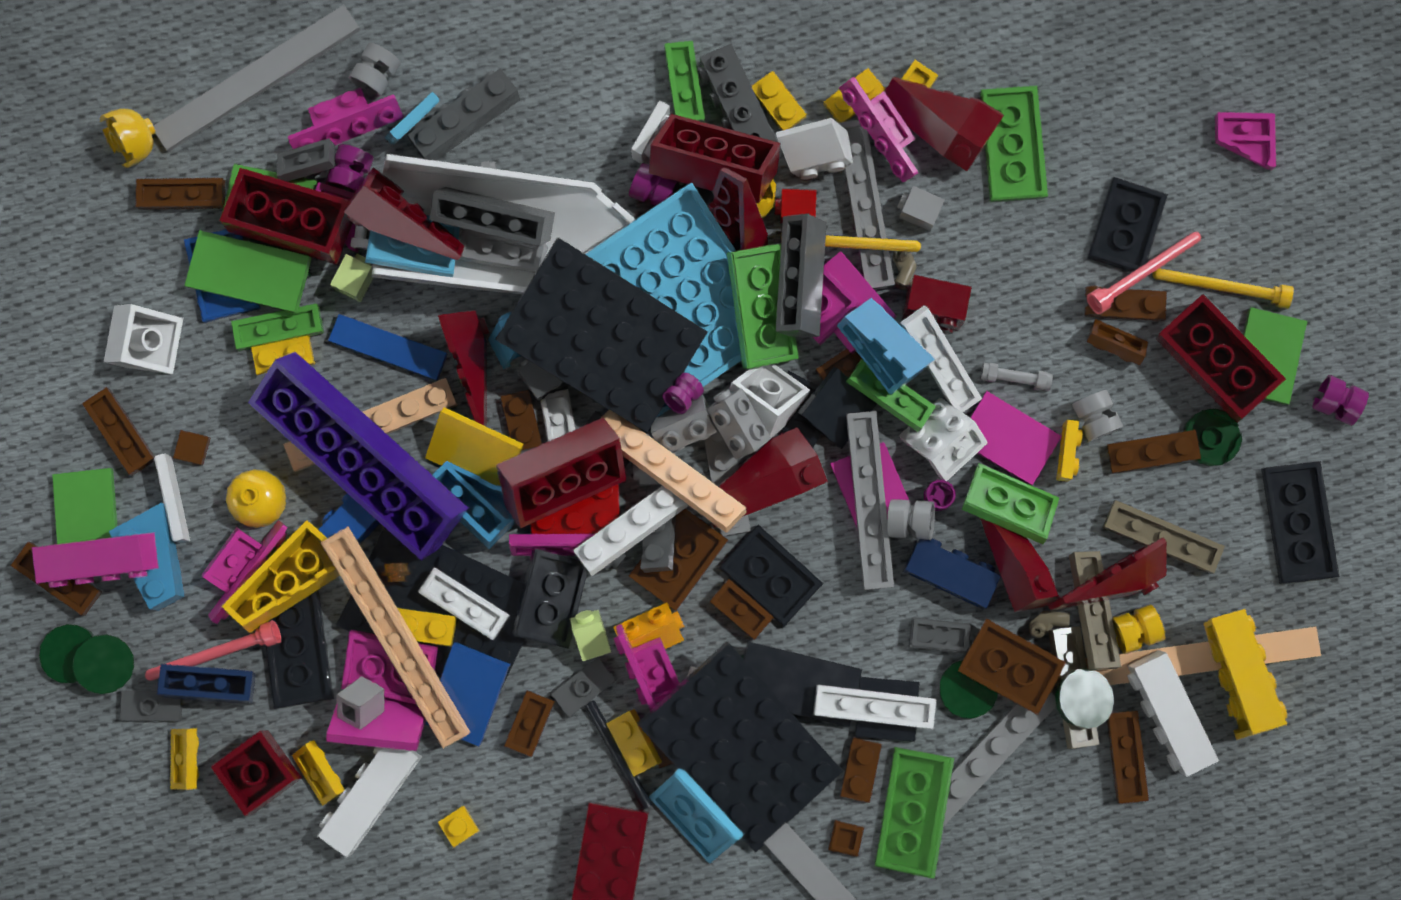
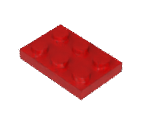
[531,484,620,534]

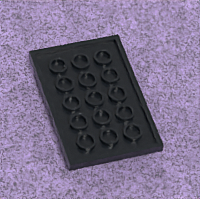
[495,237,708,432]
[336,527,526,690]
[637,641,843,853]

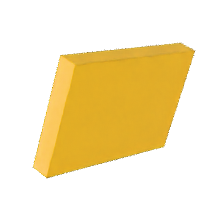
[425,407,524,486]

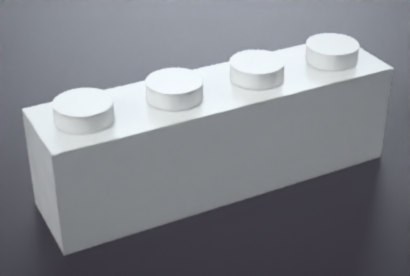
[1127,650,1219,777]
[318,747,422,857]

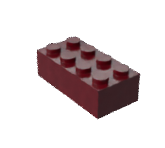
[649,114,781,204]
[219,168,352,265]
[1156,294,1286,423]
[496,418,626,528]
[572,801,649,900]

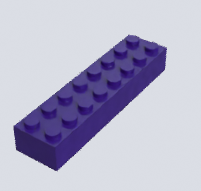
[248,352,468,560]

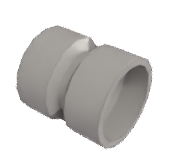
[348,42,401,97]
[1072,389,1124,442]
[887,499,935,540]

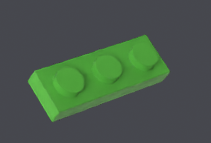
[664,41,705,122]
[231,303,324,351]
[846,358,936,432]

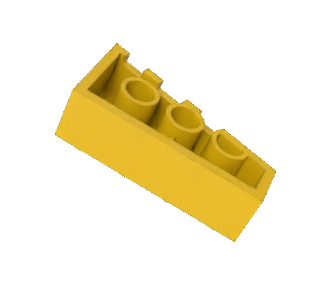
[221,520,340,633]
[1203,609,1287,740]

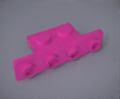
[839,77,918,182]
[288,87,404,149]
[202,520,288,624]
[614,624,680,710]

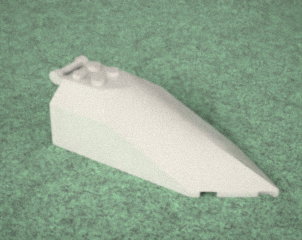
[350,154,635,294]

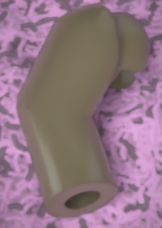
[893,251,916,290]
[1028,611,1070,638]

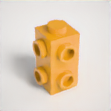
[613,603,684,662]

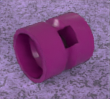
[325,144,374,193]
[629,162,680,207]
[1312,375,1369,426]

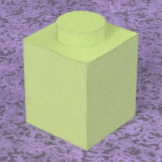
[330,254,373,302]
[570,610,611,661]

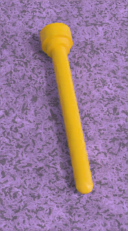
[781,235,921,252]
[1152,268,1294,309]

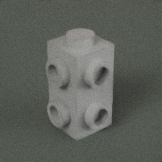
[706,388,771,459]
[648,395,717,452]

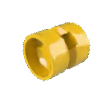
[1112,604,1165,654]

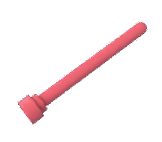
[1087,232,1201,314]
[145,620,281,681]

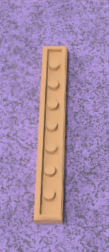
[321,526,470,748]
[1085,627,1321,685]

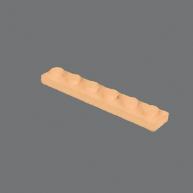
[283,378,457,472]
[600,410,746,533]

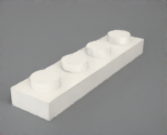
[900,306,982,413]
[573,486,688,576]
[813,685,936,729]

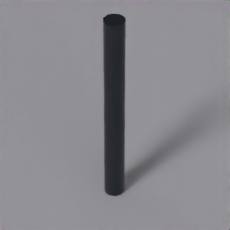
[584,700,653,810]

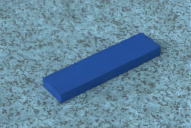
[328,314,448,381]

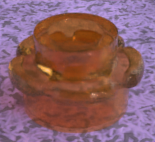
[381,563,411,582]

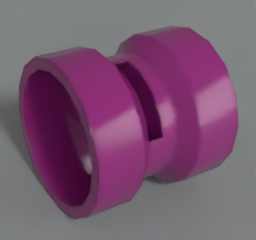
[663,373,704,414]
[923,480,956,511]

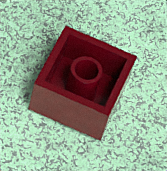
[901,275,972,334]
[211,730,302,816]

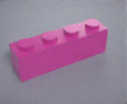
[32,533,159,588]

